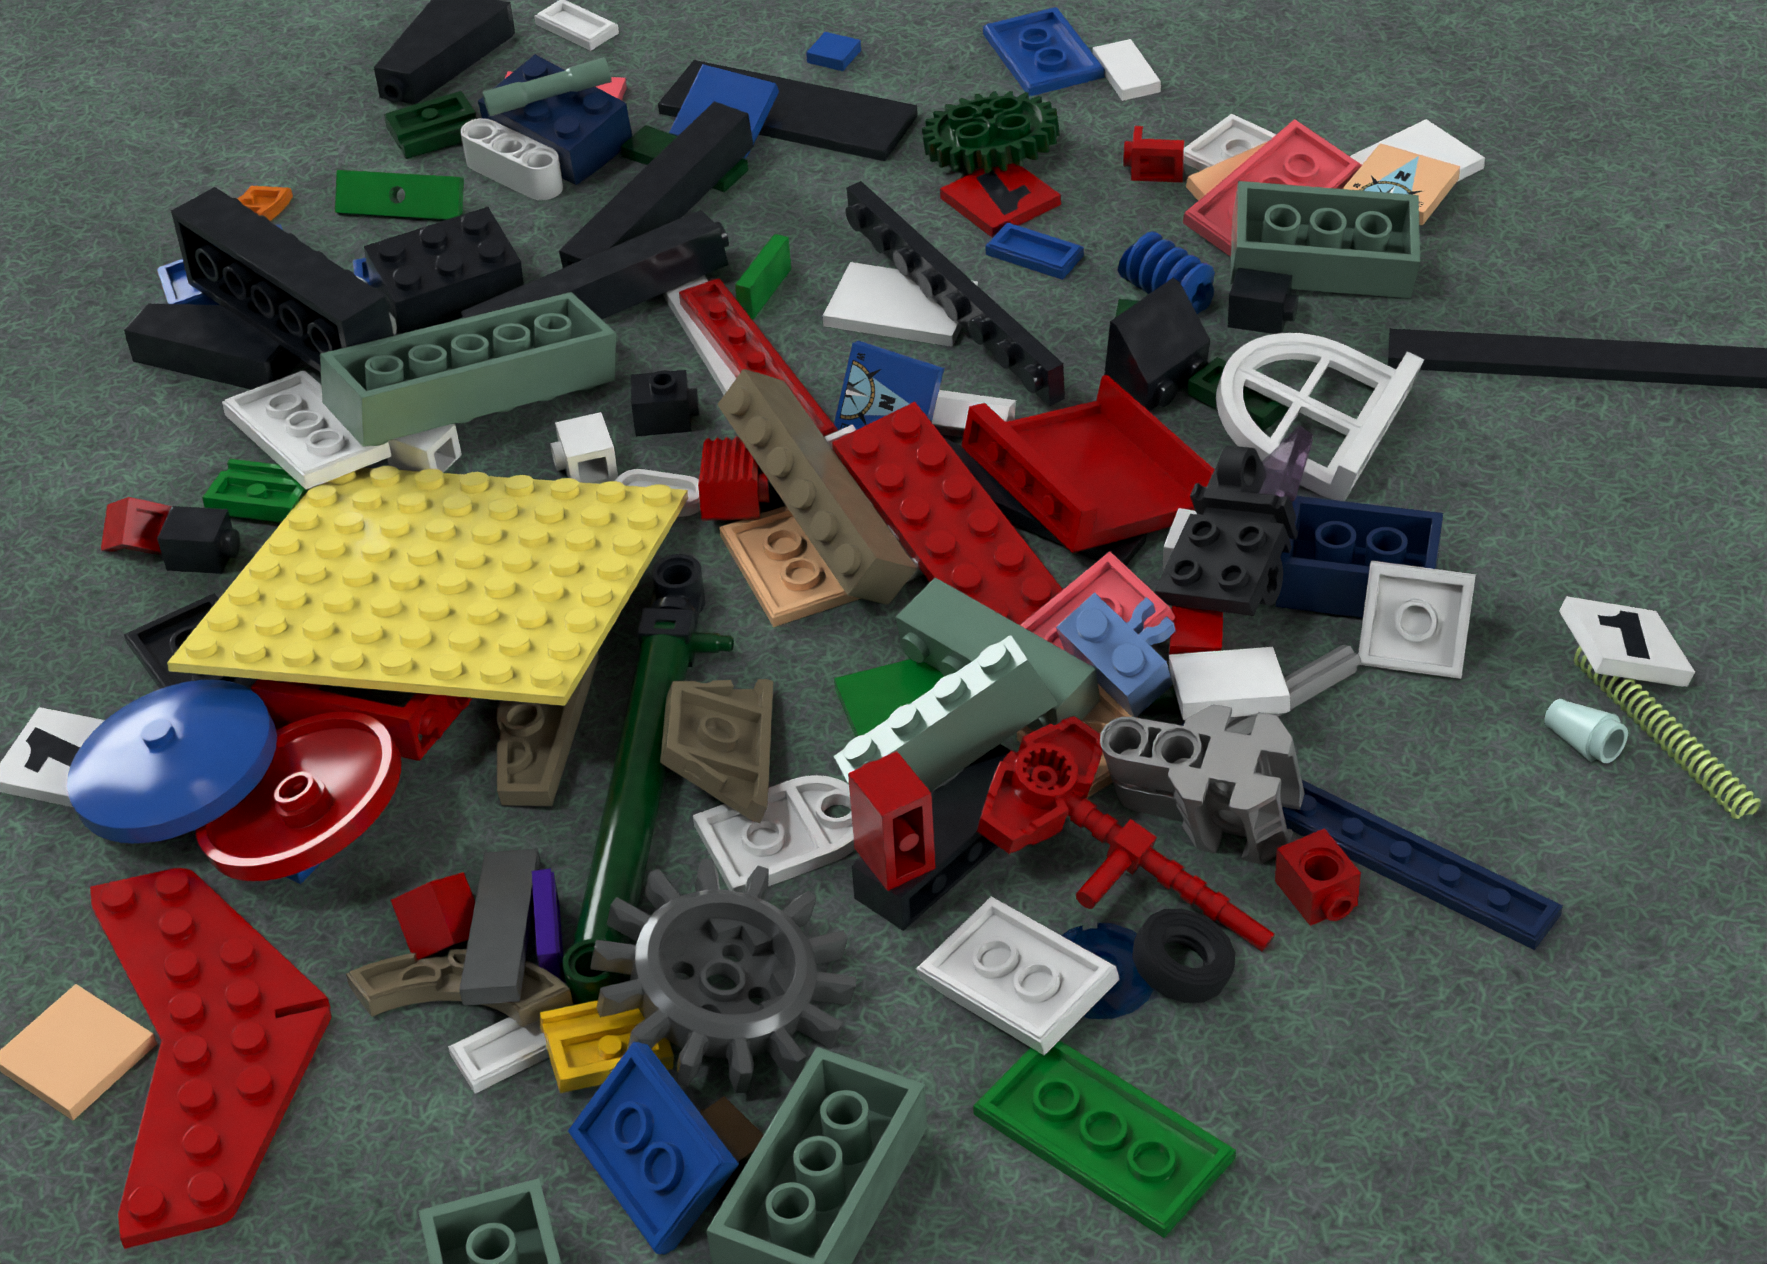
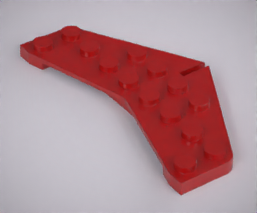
[90,868,332,1249]

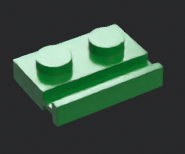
[202,459,309,522]

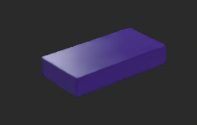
[531,868,566,983]

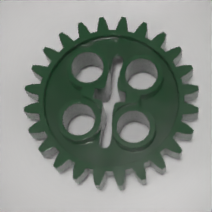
[922,91,1060,174]

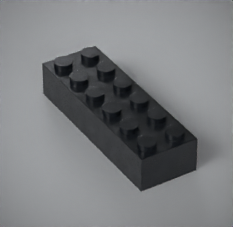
[171,187,395,372]

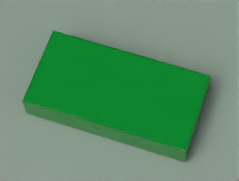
[735,234,791,320]

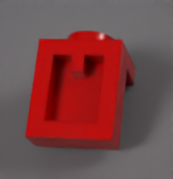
[1123,126,1184,183]

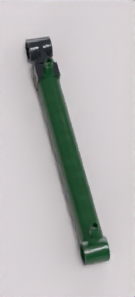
[563,554,734,1005]

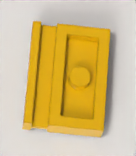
[540,1000,674,1093]

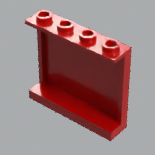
[961,375,1215,553]

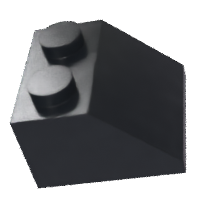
[1104,278,1210,412]

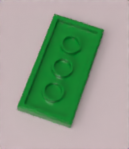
[973,1040,1236,1238]

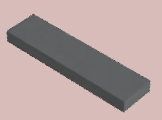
[459,848,541,1006]

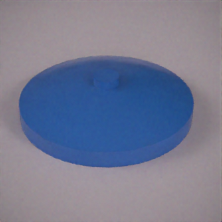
[67,680,277,844]

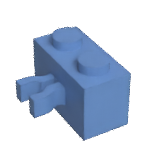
[1056,593,1176,717]

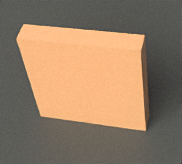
[0,984,157,1120]

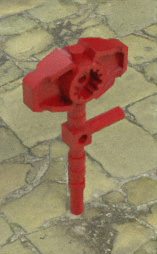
[977,716,1275,952]

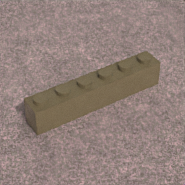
[717,369,917,605]

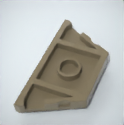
[660,679,773,823]

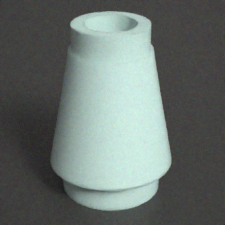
[1544,699,1628,763]

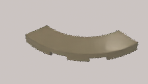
[346,949,573,1027]

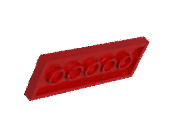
[832,402,1063,625]

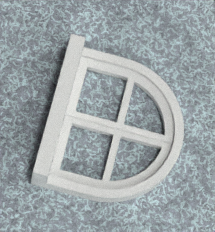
[1216,333,1424,501]

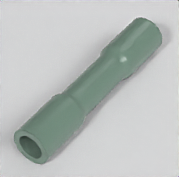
[482,57,612,116]

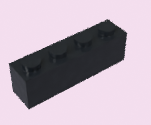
[852,744,1012,931]

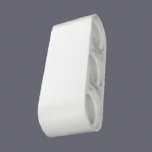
[460,118,563,200]

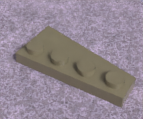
[497,653,599,806]

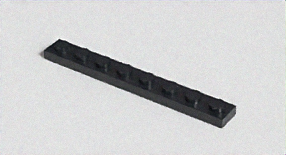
[845,181,1065,406]

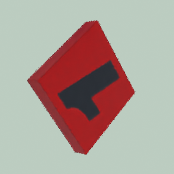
[940,163,1061,238]

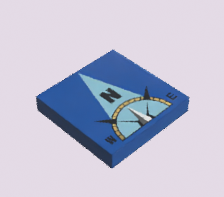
[834,341,945,431]

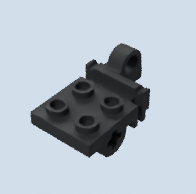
[1155,445,1298,616]

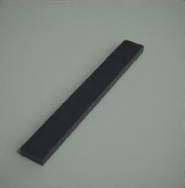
[1388,328,1767,389]

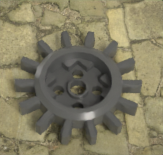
[591,859,856,1093]

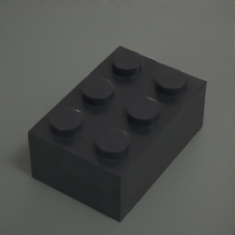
[364,207,524,334]

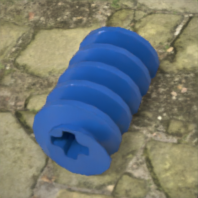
[1117,231,1215,314]

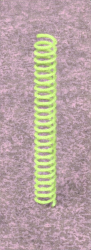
[1574,646,1761,819]

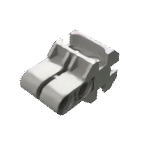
[1100,704,1305,864]

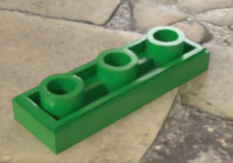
[335,170,464,220]

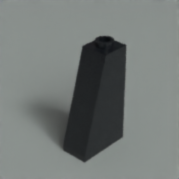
[374,0,515,104]
[124,303,302,390]

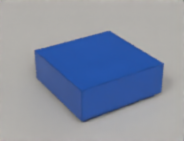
[806,32,861,71]

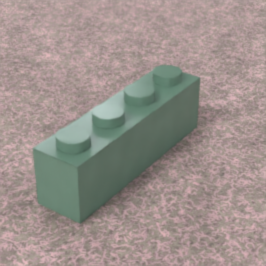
[895,578,1100,731]
[834,635,1058,791]

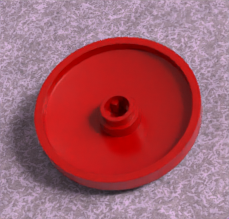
[196,711,402,881]

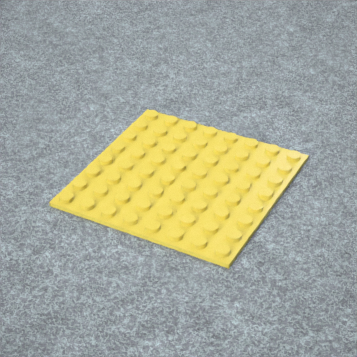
[167,466,688,706]

